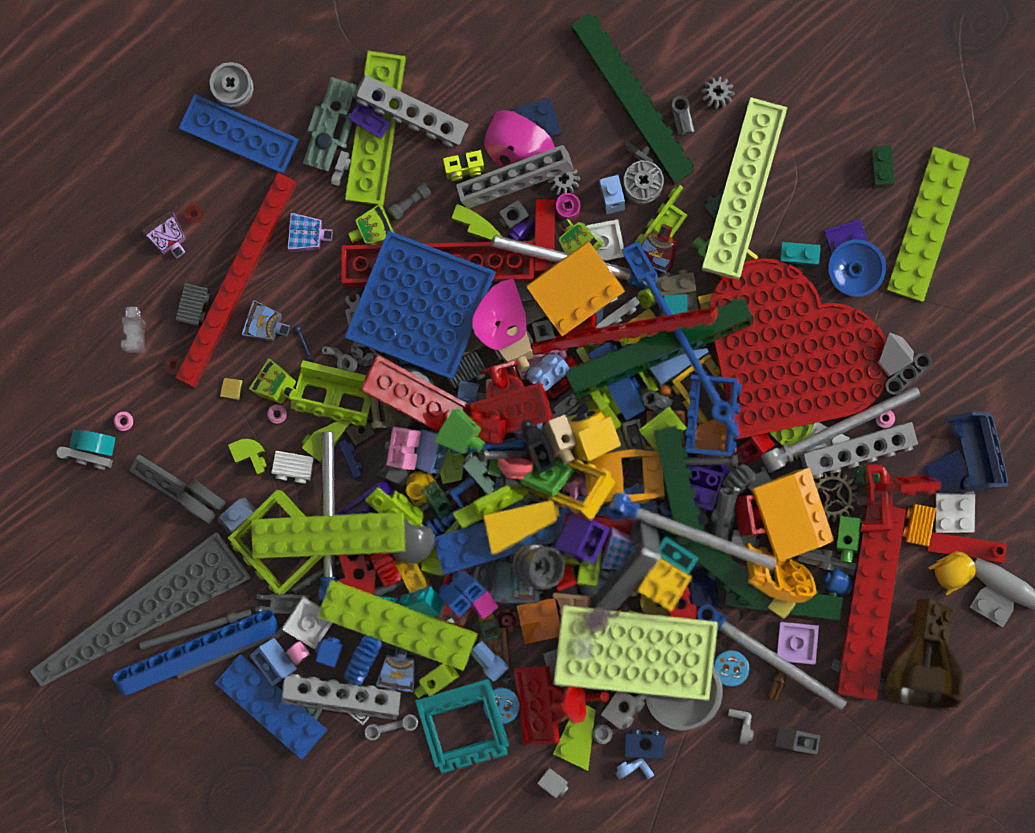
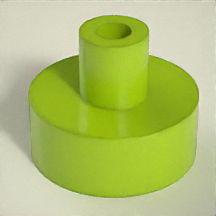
[638,288,656,309]

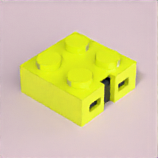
[443,150,484,181]

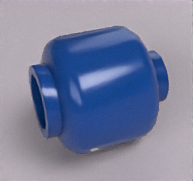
[823,569,853,597]

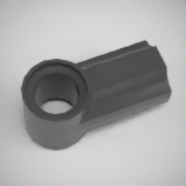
[670,96,694,135]
[642,390,673,415]

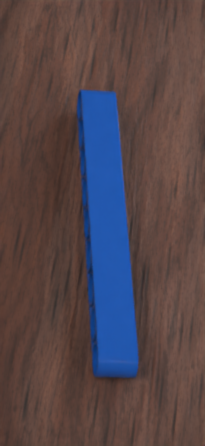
[113,610,279,695]

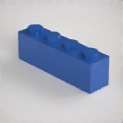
[588,341,649,421]

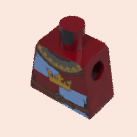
[641,224,677,273]

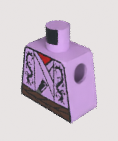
[141,209,186,259]

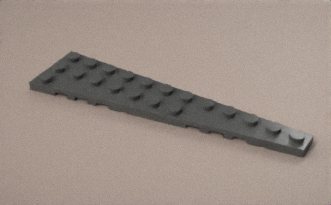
[30,532,251,687]

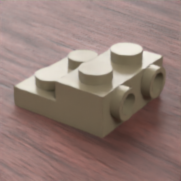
[655,270,699,316]

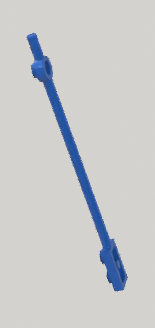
[621,241,740,439]

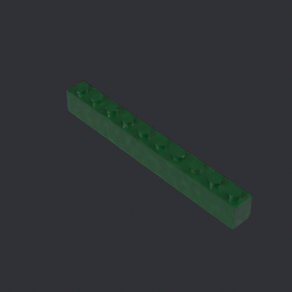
[571,12,695,185]
[566,298,753,399]

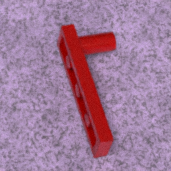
[927,532,1007,563]

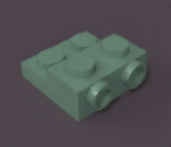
[463,453,495,495]

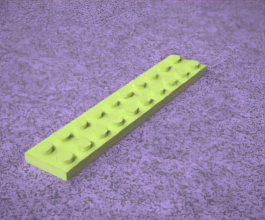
[702,98,787,280]

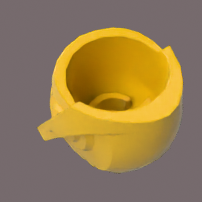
[929,551,976,595]

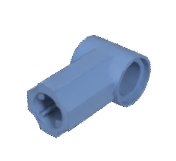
[470,641,509,682]

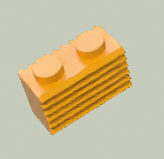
[902,504,936,547]

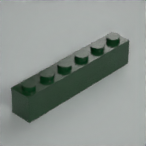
[654,425,704,545]
[660,516,763,606]
[724,585,843,621]

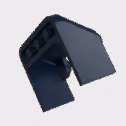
[944,411,1008,494]

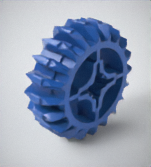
[344,635,382,686]

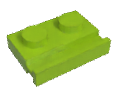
[639,406,687,452]

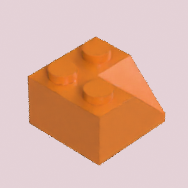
[517,598,560,644]

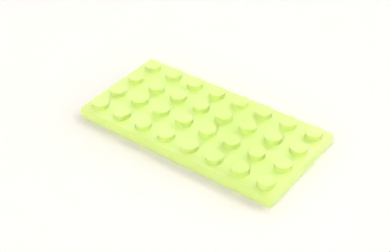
[554,605,718,700]

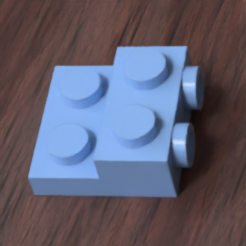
[524,352,570,391]

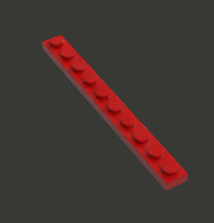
[531,306,718,354]

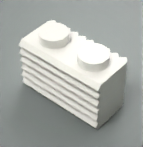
[272,451,315,484]

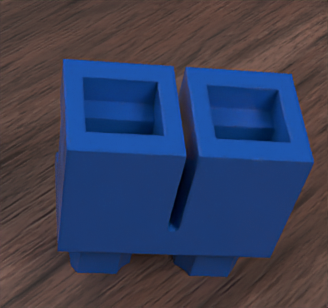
[439,571,485,617]

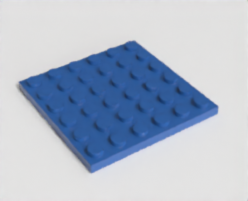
[345,231,496,380]

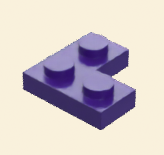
[348,91,391,140]

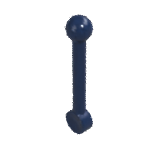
[294,325,313,362]

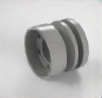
[623,160,664,205]

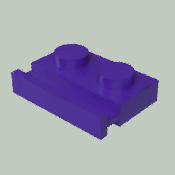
[824,219,868,255]

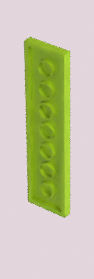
[345,51,406,206]
[886,147,970,303]
[251,512,405,558]
[318,580,477,671]

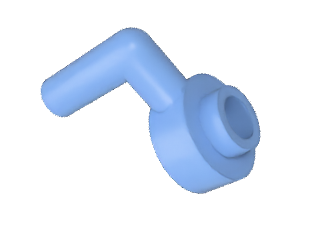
[615,758,654,780]

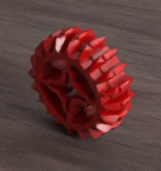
[368,552,401,587]

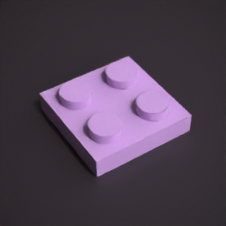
[777,622,819,664]

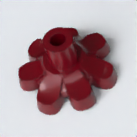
[494,608,520,633]

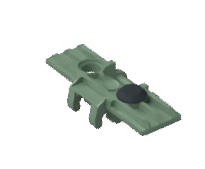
[303,77,357,172]

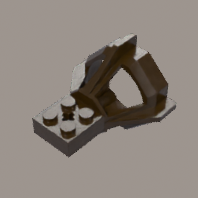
[883,598,966,711]

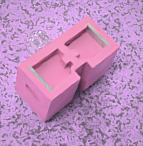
[385,427,421,470]

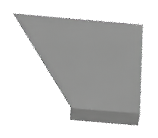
[877,332,914,377]

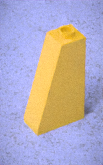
[484,500,560,556]

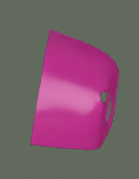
[485,110,555,168]
[473,279,526,350]

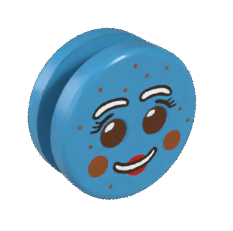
[713,651,749,687]
[484,688,519,724]

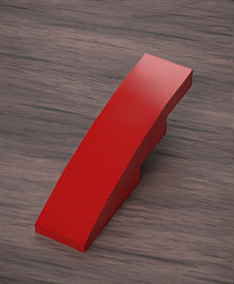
[535,200,555,273]

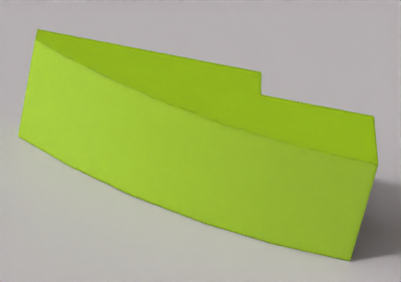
[452,204,502,242]

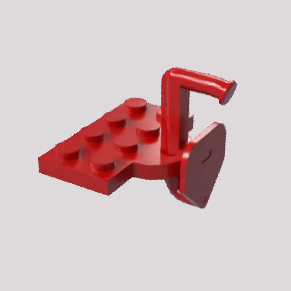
[470,361,553,434]
[859,465,941,532]
[514,666,609,745]

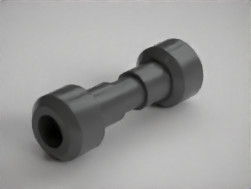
[388,183,431,220]

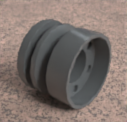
[512,544,565,589]

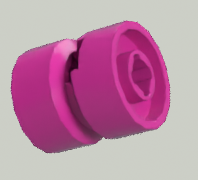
[555,193,580,221]

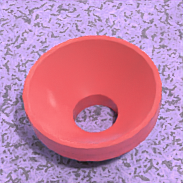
[498,458,533,479]

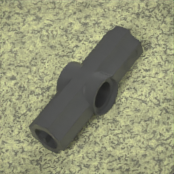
[711,488,737,541]
[797,549,857,575]

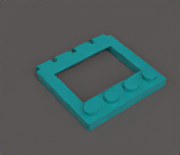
[416,679,509,773]

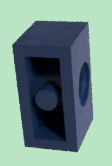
[624,730,665,759]

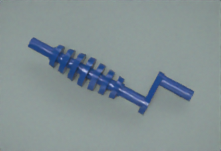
[422,477,477,537]

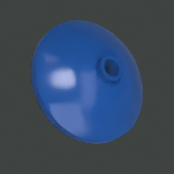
[828,239,886,297]

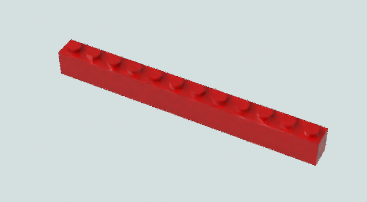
[176,173,297,388]

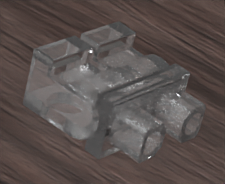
[121,307,145,353]

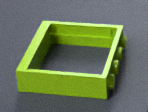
[228,490,324,594]

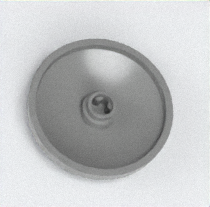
[646,667,723,731]

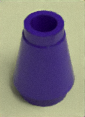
[507,218,535,241]

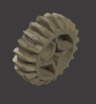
[814,471,858,522]

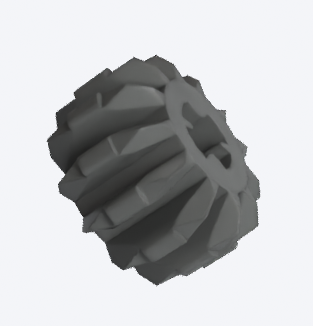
[722,464,755,496]

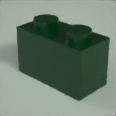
[869,146,895,189]

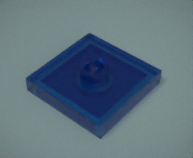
[924,450,969,493]

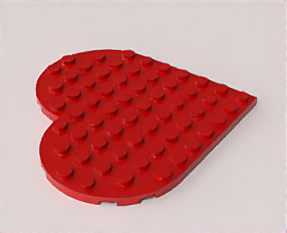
[709,259,888,440]

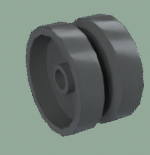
[176,478,226,524]

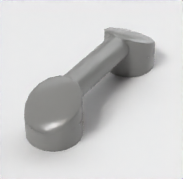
[365,714,418,740]

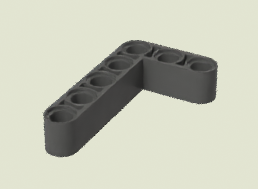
[589,519,660,611]

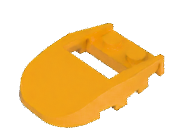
[585,449,665,506]
[745,543,816,603]

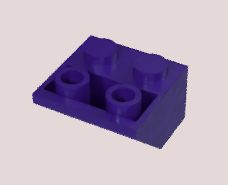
[687,465,725,514]
[554,514,610,566]

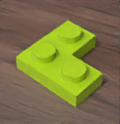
[561,548,602,587]

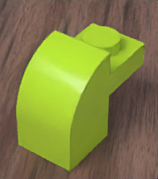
[228,439,267,475]

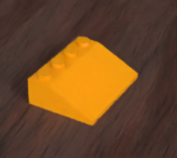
[526,241,625,336]
[752,468,834,562]

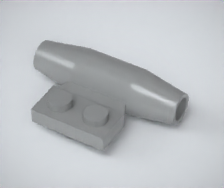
[970,558,1035,627]

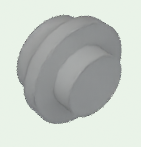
[593,724,612,744]

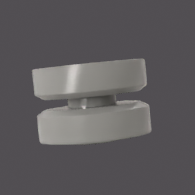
[210,62,254,109]

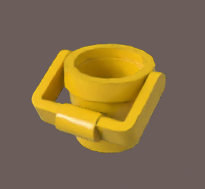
[405,471,440,506]

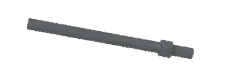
[139,609,252,650]

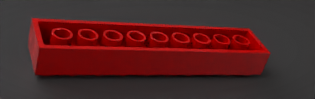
[342,241,535,288]
[836,503,906,701]

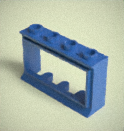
[686,375,742,457]

